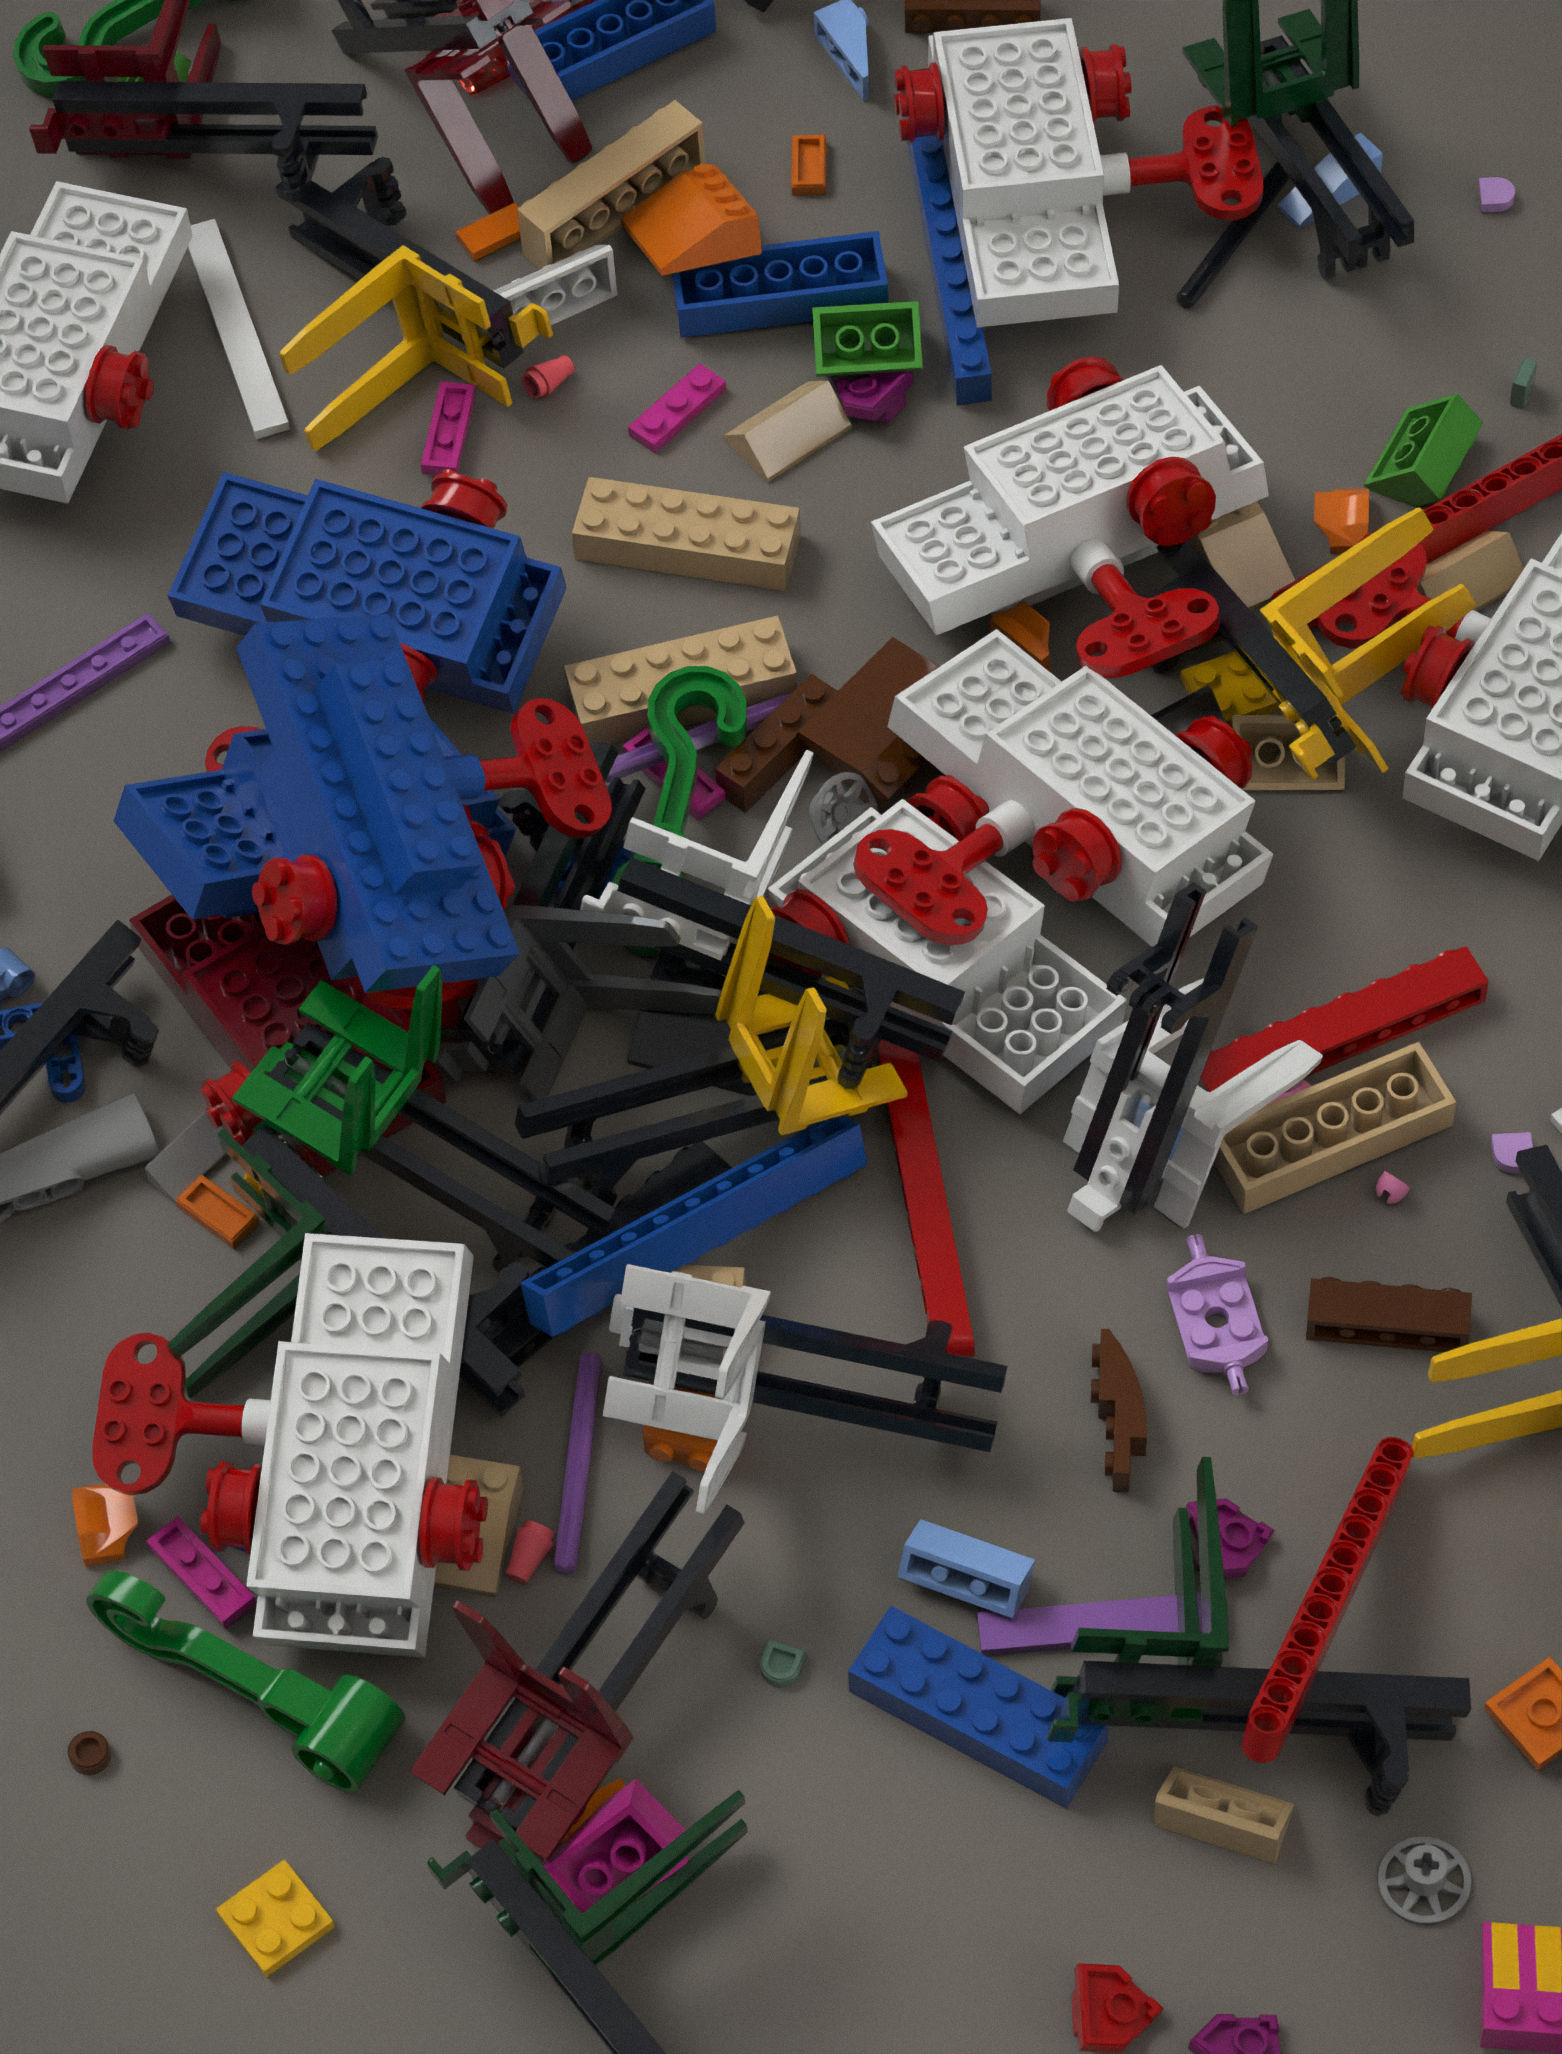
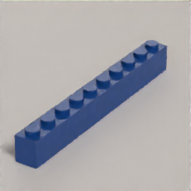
[907,136,992,405]
[520,1116,867,1337]

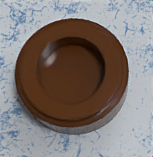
[68,1731,111,1775]

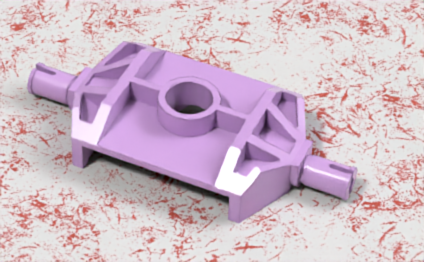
[1167,1234,1269,1395]

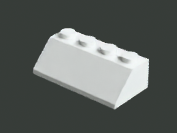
[494,245,617,325]

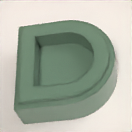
[760,1639,808,1688]

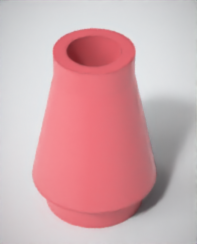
[522,355,575,399]
[505,1520,555,1584]

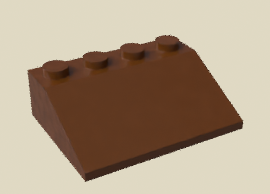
[795,637,940,809]

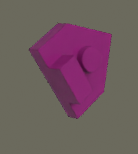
[834,371,914,423]
[1185,1498,1275,1579]
[1188,2014,1283,2054]

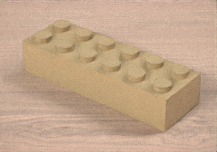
[517,100,706,270]
[572,477,801,591]
[564,616,798,743]
[1213,1041,1456,1214]

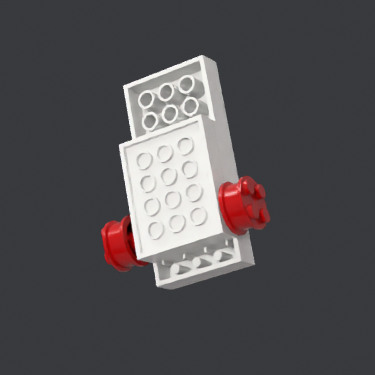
[766,775,1127,1114]

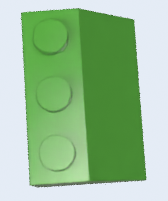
[812,301,923,377]
[1364,393,1483,507]

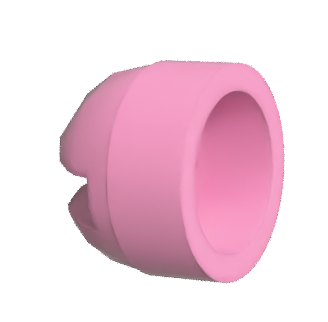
[1376,1170,1411,1204]

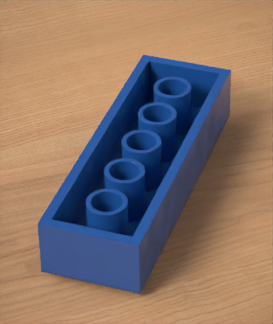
[506,0,716,101]
[671,231,889,338]
[848,1606,1108,1809]

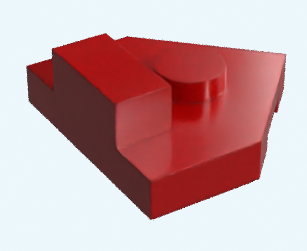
[1071,1963,1164,2053]

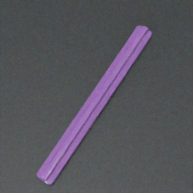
[606,693,791,782]
[554,1352,602,1574]

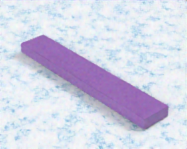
[0,613,170,751]
[977,1593,1229,1656]

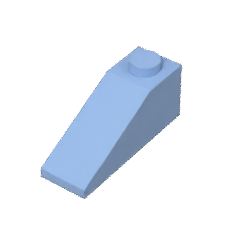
[814,0,869,101]
[1277,133,1383,230]

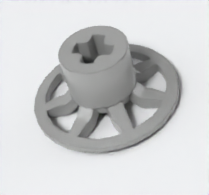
[809,772,878,845]
[1378,1837,1471,1924]

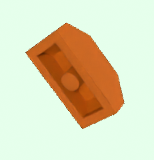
[1314,489,1369,554]
[990,601,1052,673]
[72,1483,139,1567]

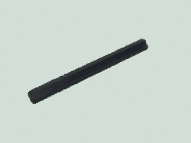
[1177,162,1289,309]

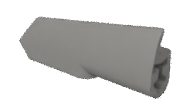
[0,1094,159,1210]

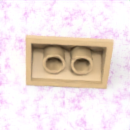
[724,380,852,483]
[1417,531,1524,612]
[1231,715,1345,790]
[1154,1766,1295,1864]

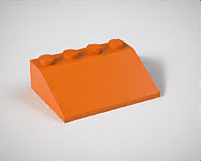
[621,164,762,276]

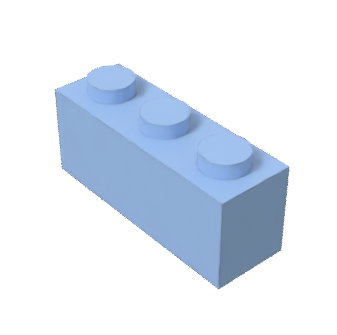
[897,1519,1035,1618]

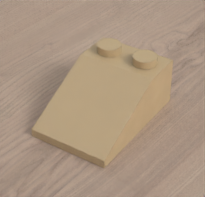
[1189,501,1295,610]
[434,1455,524,1596]

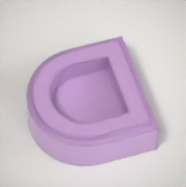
[1478,177,1515,213]
[1491,1132,1533,1174]

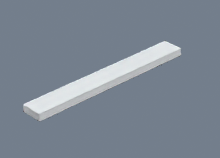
[187,219,290,439]

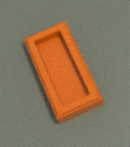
[791,134,827,195]
[456,203,521,261]
[175,1174,260,1249]

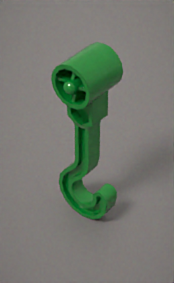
[13,0,238,98]
[612,666,747,957]
[86,1570,406,1793]

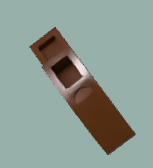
[1091,1329,1147,1492]

